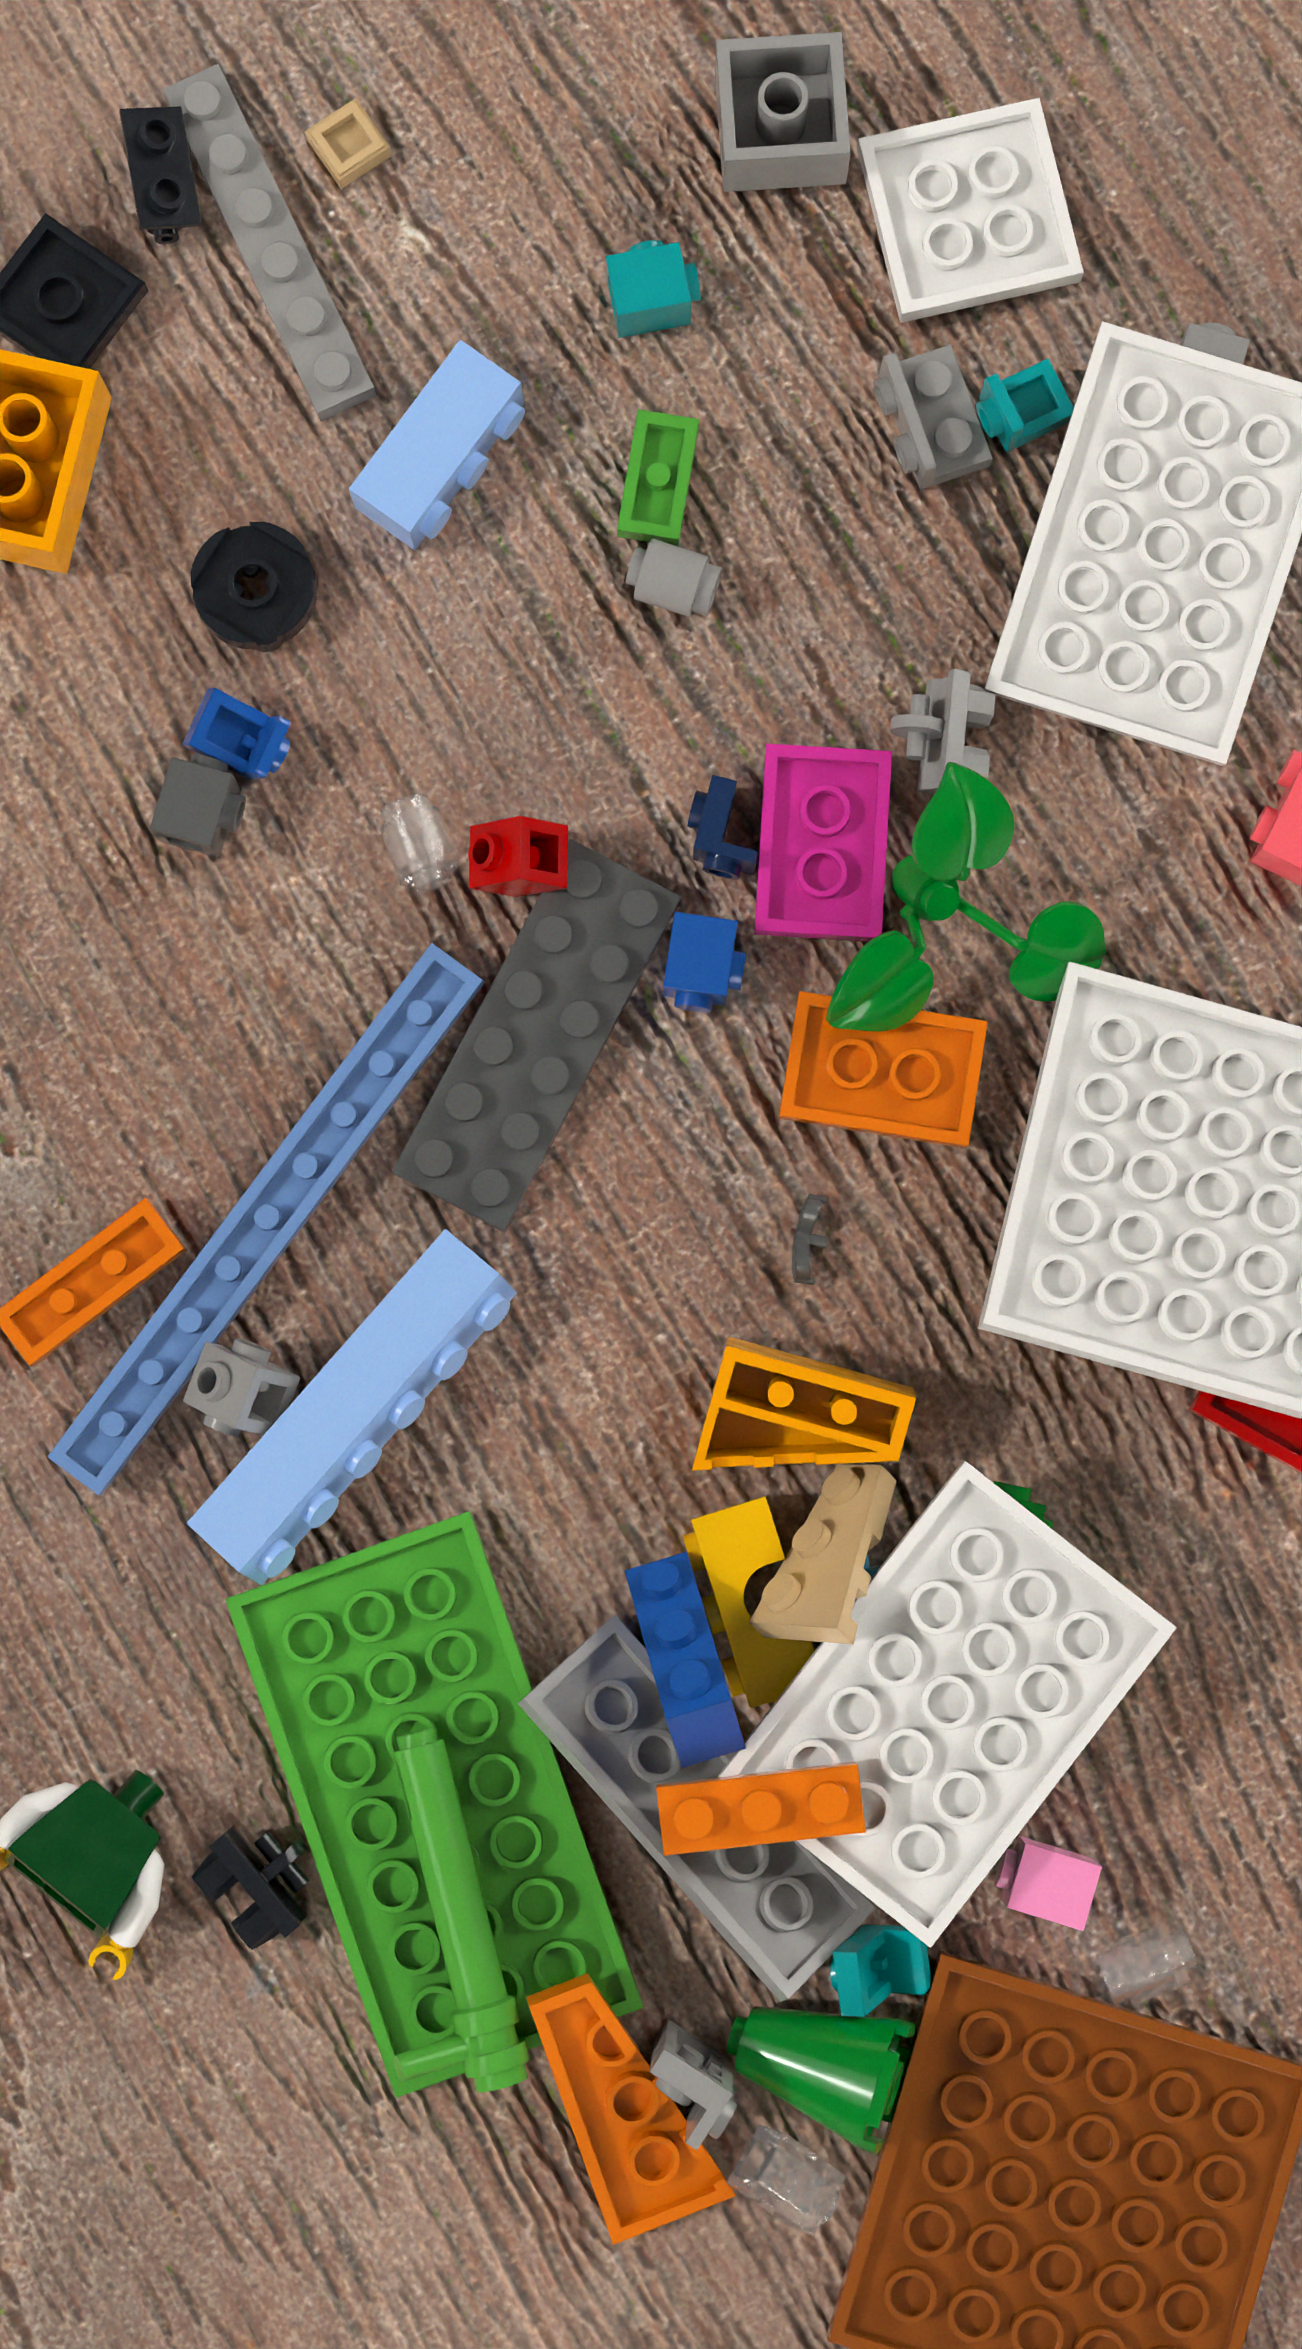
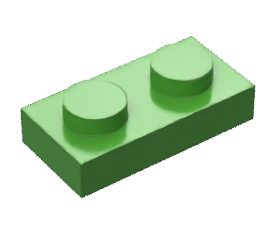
[617,409,699,547]

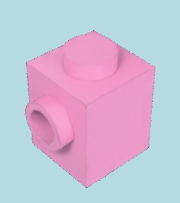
[994,1835,1102,1931]

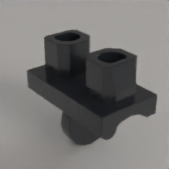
[192,1825,310,1950]

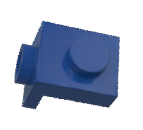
[182,687,291,779]

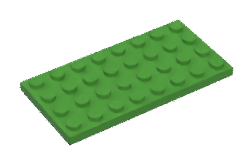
[225,1511,643,2098]

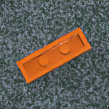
[0,1198,187,1366]
[656,1762,866,1856]

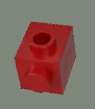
[468,815,568,897]

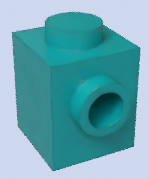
[605,240,701,338]

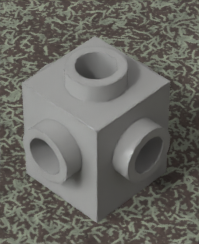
[183,1338,300,1437]

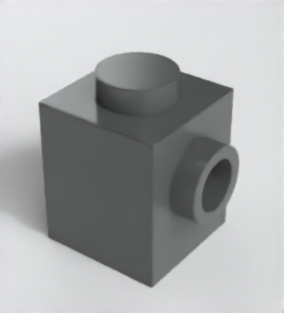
[149,754,246,859]

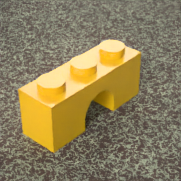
[682,1496,814,1709]

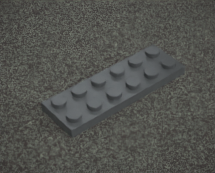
[392,839,682,1233]

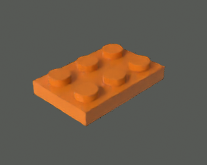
[778,991,988,1149]

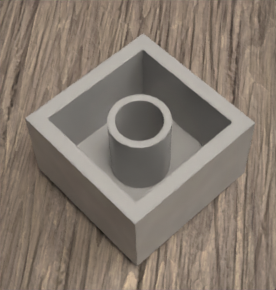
[715,32,850,192]

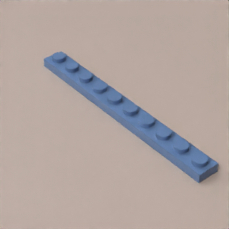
[48,943,484,1495]

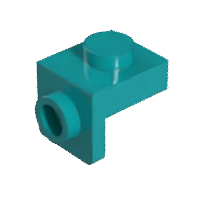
[976,358,1074,453]
[830,1924,932,2017]

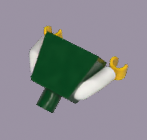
[0,1770,164,1980]

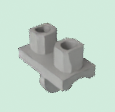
[890,669,995,795]

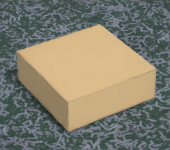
[305,98,392,189]

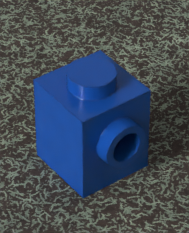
[663,912,746,1013]

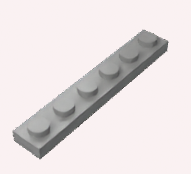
[163,64,376,421]

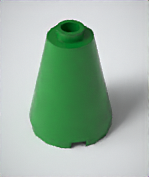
[726,2006,915,2155]

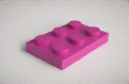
[754,743,892,942]

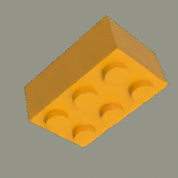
[0,349,112,574]

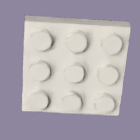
[857,98,1084,323]

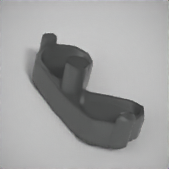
[792,1194,828,1285]

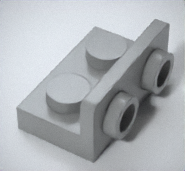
[873,344,993,490]
[650,2019,737,2150]

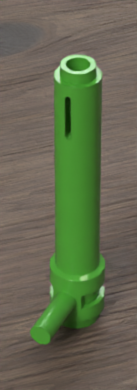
[393,1727,530,2093]

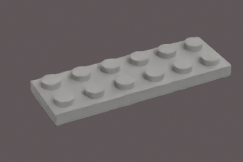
[517,1615,876,2002]

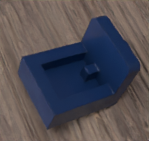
[687,775,758,880]

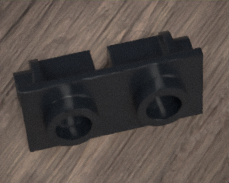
[119,106,202,244]

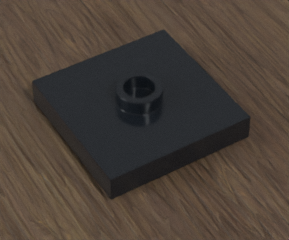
[0,213,149,369]

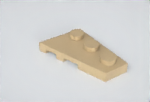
[749,1464,896,1644]

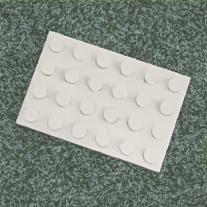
[984,321,1302,766]
[718,1461,1177,1948]

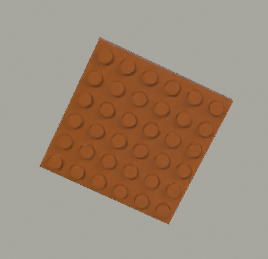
[827,1950,1302,2349]

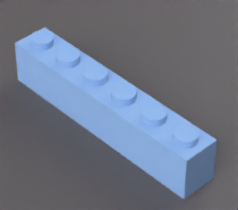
[186,1229,517,1586]

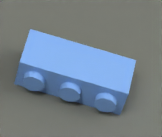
[349,340,525,550]

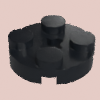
[190,522,318,652]

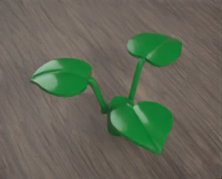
[826,762,1106,1032]

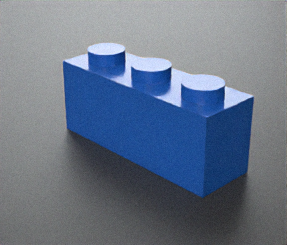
[624,1551,746,1768]

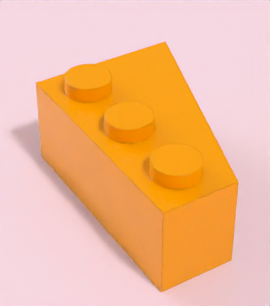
[692,1336,916,1471]

